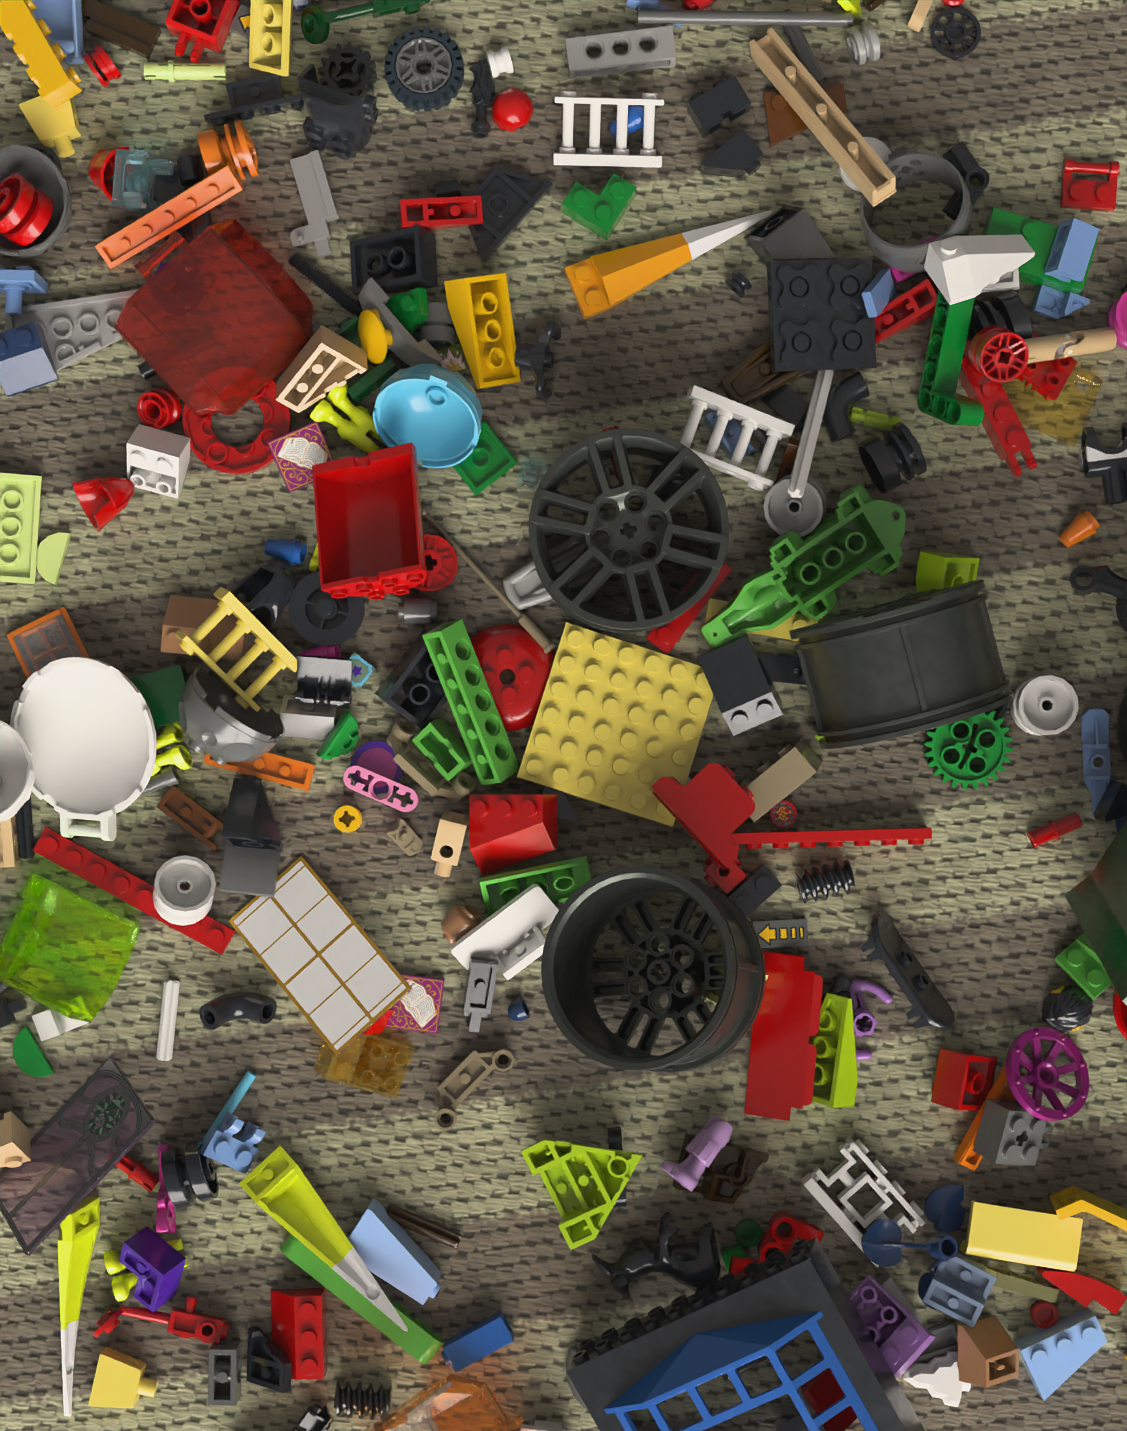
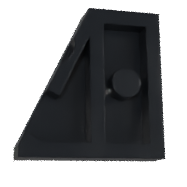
[246,1327,292,1393]

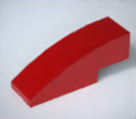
[1036,1266,1127,1315]

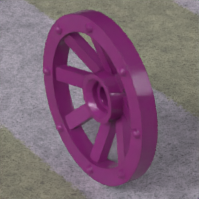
[1005,1027,1089,1121]

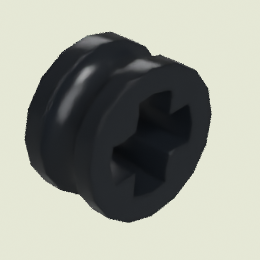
[725,271,752,297]

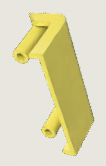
[959,1200,1083,1272]

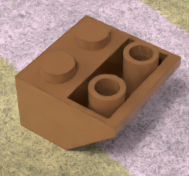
[957,1315,1019,1388]

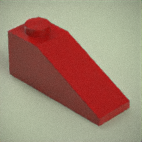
[398,195,483,231]
[875,278,939,344]

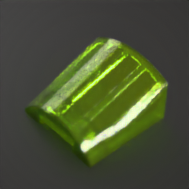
[0,872,141,1023]

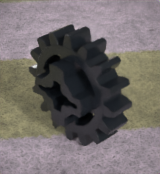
[318,42,377,97]

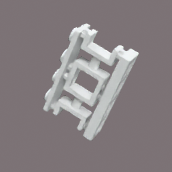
[801,1137,925,1267]

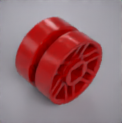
[968,325,1029,382]

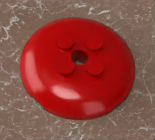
[470,624,556,731]

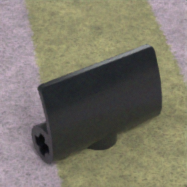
[151,155,215,247]

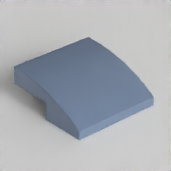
[922,1252,998,1328]

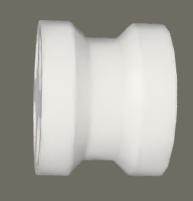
[486,46,514,78]

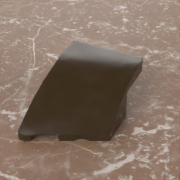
[673,1133,769,1204]

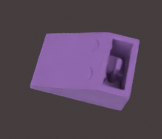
[850,1275,936,1378]

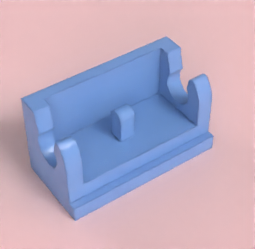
[1043,218,1099,283]
[704,411,755,461]

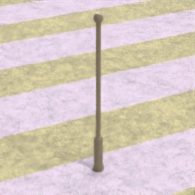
[421,506,556,654]

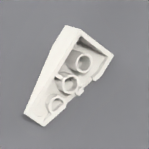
[924,235,1035,305]

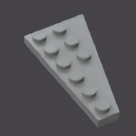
[5,288,170,371]

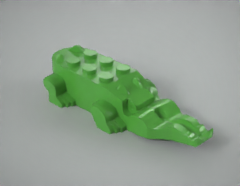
[700,485,906,648]

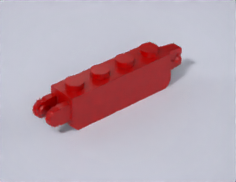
[959,338,1037,477]

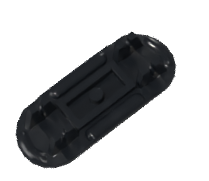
[861,912,955,1030]

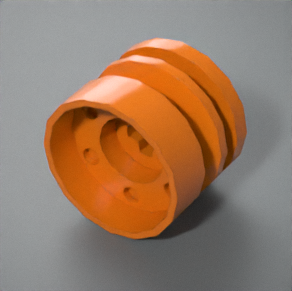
[196,119,259,180]

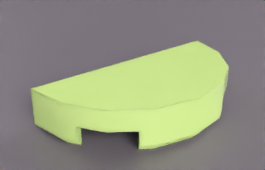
[36,532,71,586]

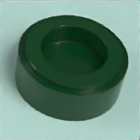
[734,1218,762,1247]

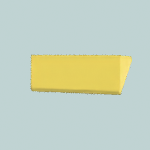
[249,0,293,76]

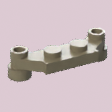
[386,717,476,804]
[434,1048,514,1131]

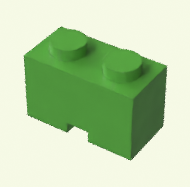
[412,718,472,781]

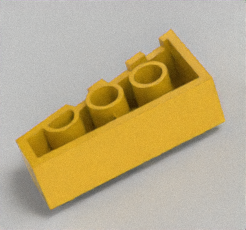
[0,0,83,108]

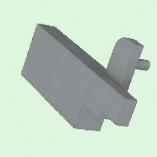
[290,150,340,258]

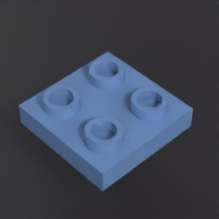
[0,266,48,316]

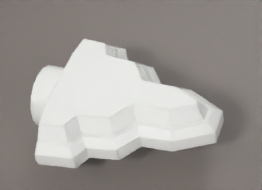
[902,1351,971,1407]

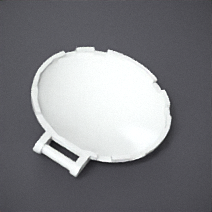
[10,657,157,841]

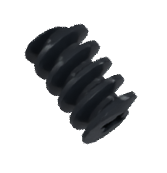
[795,860,855,904]
[334,1380,392,1421]

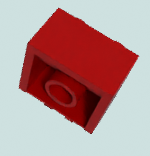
[166,0,240,63]

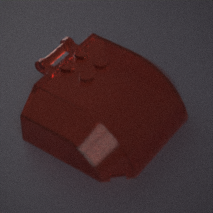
[114,219,314,415]

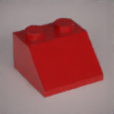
[931,1048,998,1111]

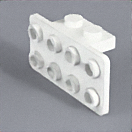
[450,883,559,980]

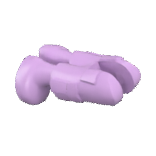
[660,1116,733,1192]

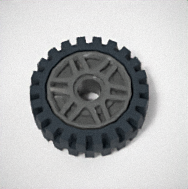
[384,26,464,112]

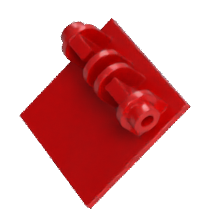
[1017,332,1077,401]

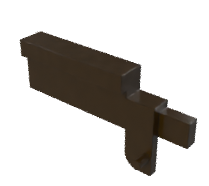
[81,0,161,59]

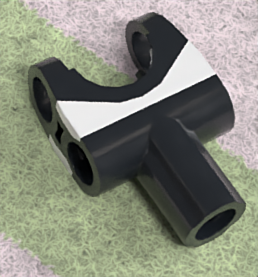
[1081,422,1127,505]

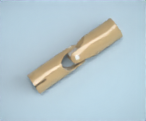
[1024,327,1117,364]

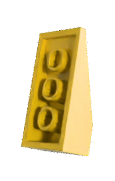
[444,273,521,389]

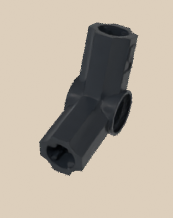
[942,141,989,221]

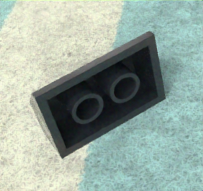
[375,629,447,730]

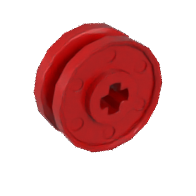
[414,534,458,593]

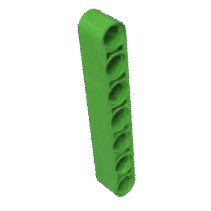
[280,1233,444,1365]

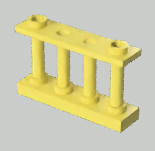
[175,587,297,712]

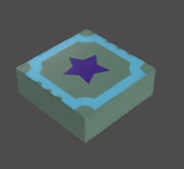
[349,652,376,690]

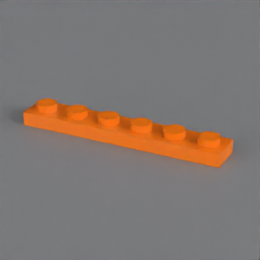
[95,164,244,269]

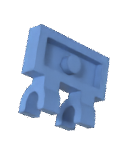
[199,1112,266,1174]

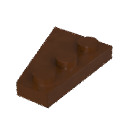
[763,83,847,148]

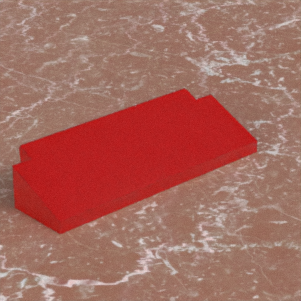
[744,951,823,1121]

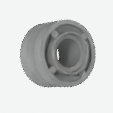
[846,22,880,66]

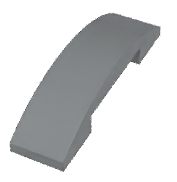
[358,278,442,367]

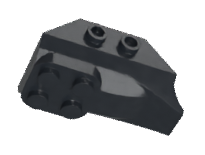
[298,63,379,160]

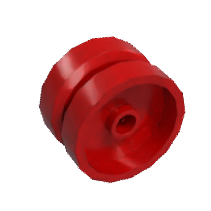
[0,174,54,247]

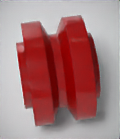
[137,388,181,429]

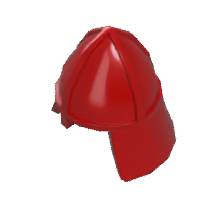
[87,147,137,204]
[72,476,135,532]

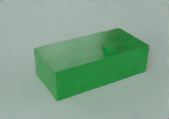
[982,208,1098,294]

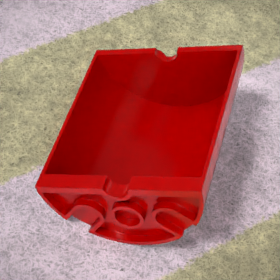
[312,442,427,600]

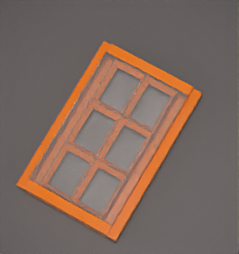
[6,607,90,679]

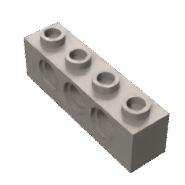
[565,24,676,79]

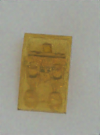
[314,1033,415,1099]

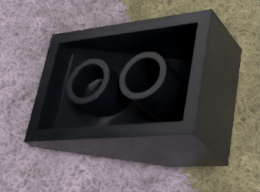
[350,225,438,295]
[698,634,783,736]

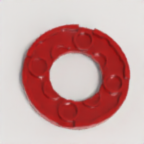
[182,366,292,475]

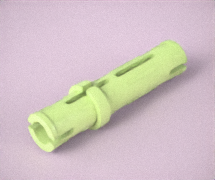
[144,60,227,82]

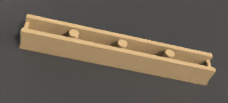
[749,28,896,207]

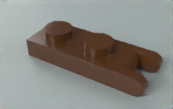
[156,785,224,851]

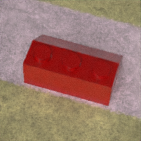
[270,1288,328,1380]

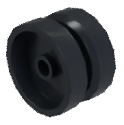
[161,1139,219,1210]

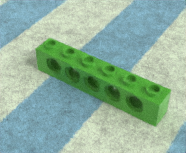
[422,619,520,785]

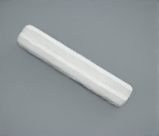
[156,980,180,1061]

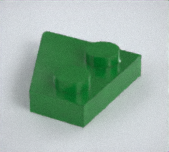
[385,288,429,352]

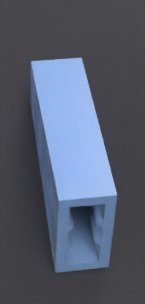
[348,1198,442,1305]

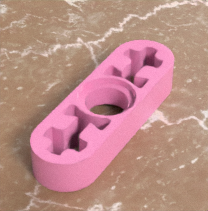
[343,766,419,812]

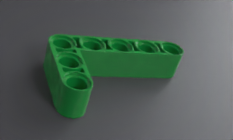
[917,290,984,426]

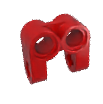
[757,1211,825,1262]

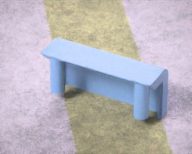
[33,0,84,64]

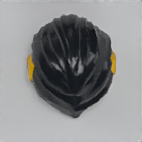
[1042,985,1093,1031]

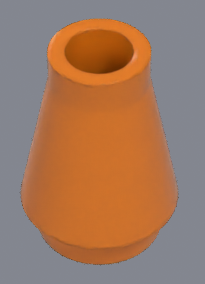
[1058,510,1100,549]

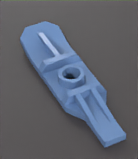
[1081,708,1111,816]

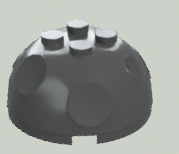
[0,144,72,258]
[179,666,285,765]

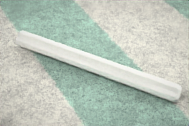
[787,370,834,498]

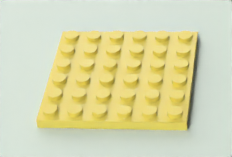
[517,622,713,827]

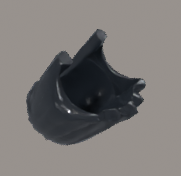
[229,560,296,629]

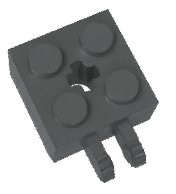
[973,1099,1053,1166]

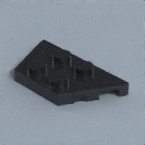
[468,167,553,263]

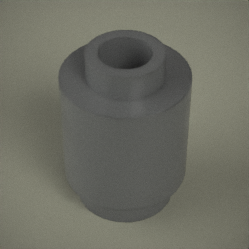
[399,597,437,624]

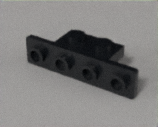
[204,74,304,126]

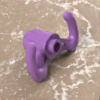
[847,979,893,1061]

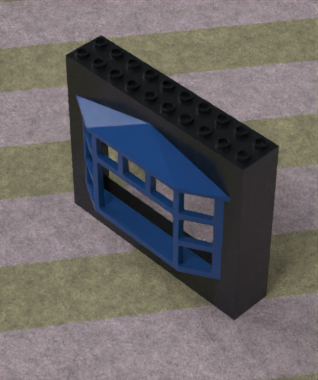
[566,1237,925,1431]

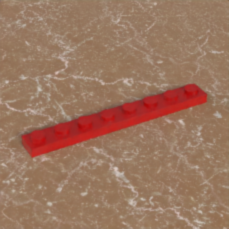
[33,827,236,955]
[730,827,932,849]

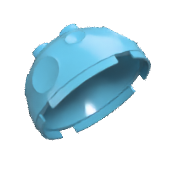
[373,364,483,468]

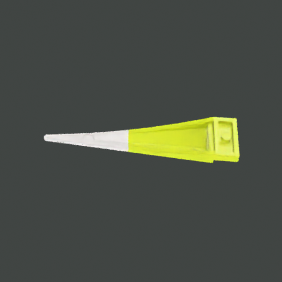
[239,1146,408,1332]
[58,1196,100,1417]

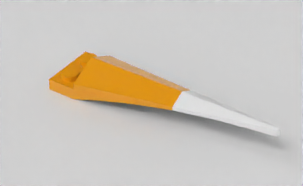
[564,211,773,320]

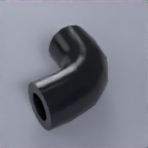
[823,372,869,443]
[199,992,277,1030]

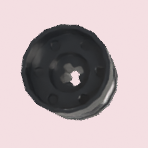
[968,290,1032,340]
[858,422,927,494]

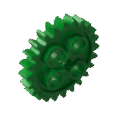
[923,710,1013,790]

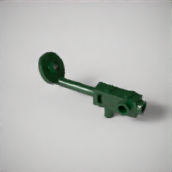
[301,0,430,44]

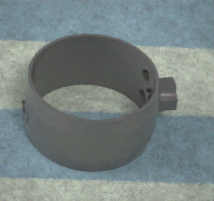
[860,146,973,273]

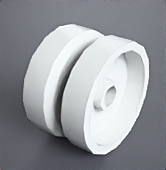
[1010,675,1079,736]
[153,855,216,926]

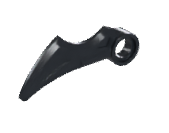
[1070,565,1127,600]

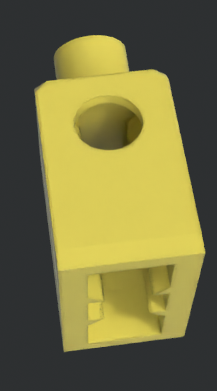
[19,96,81,158]
[88,1347,158,1408]

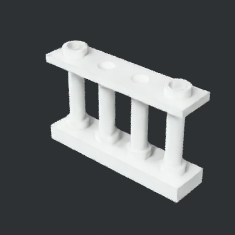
[554,91,664,167]
[680,385,795,491]

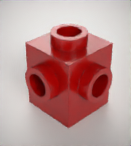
[703,856,747,894]

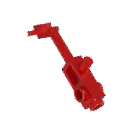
[92,1295,230,1343]

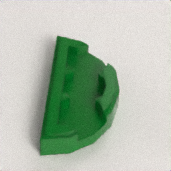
[316,710,359,760]
[13,1026,55,1077]

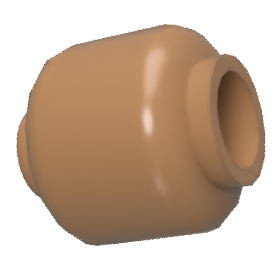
[441,903,481,944]

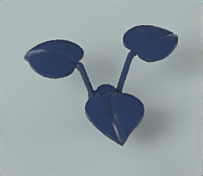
[861,1184,965,1312]

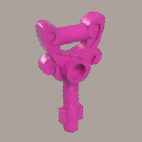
[156,1145,177,1234]

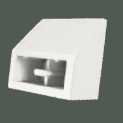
[127,424,190,499]

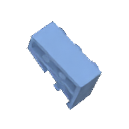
[1014,1307,1107,1401]

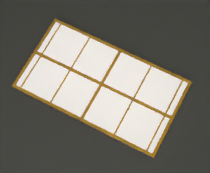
[228,856,413,1056]

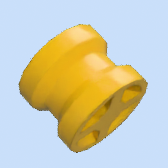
[333,805,362,832]

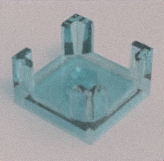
[112,149,174,215]

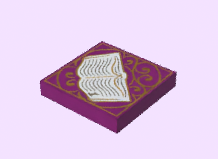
[267,422,334,493]
[385,973,445,1034]

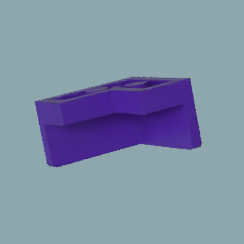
[119,1227,186,1312]

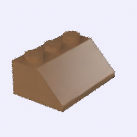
[161,595,251,660]

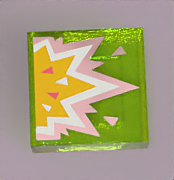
[436,344,468,373]

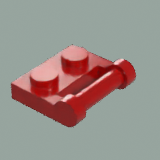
[1060,158,1120,211]

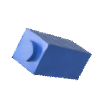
[441,1310,514,1373]

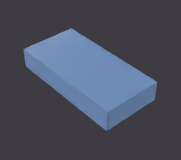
[862,268,896,318]

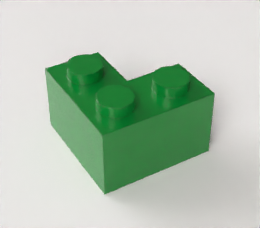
[562,173,637,241]

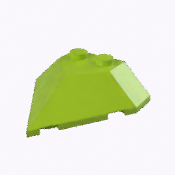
[521,1139,643,1250]

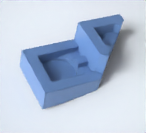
[1030,284,1090,320]

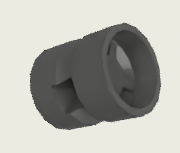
[420,302,454,347]

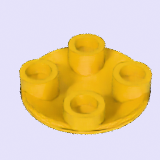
[357,308,393,364]

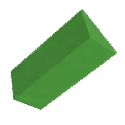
[479,855,591,917]

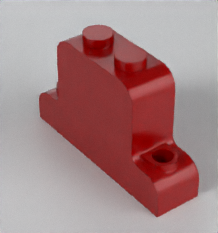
[649,763,755,870]

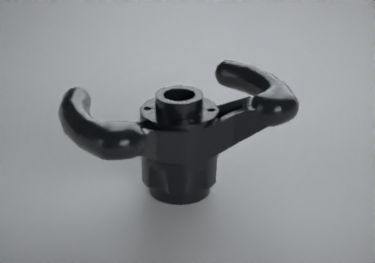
[515,319,561,400]

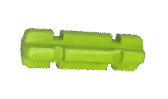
[849,406,902,431]

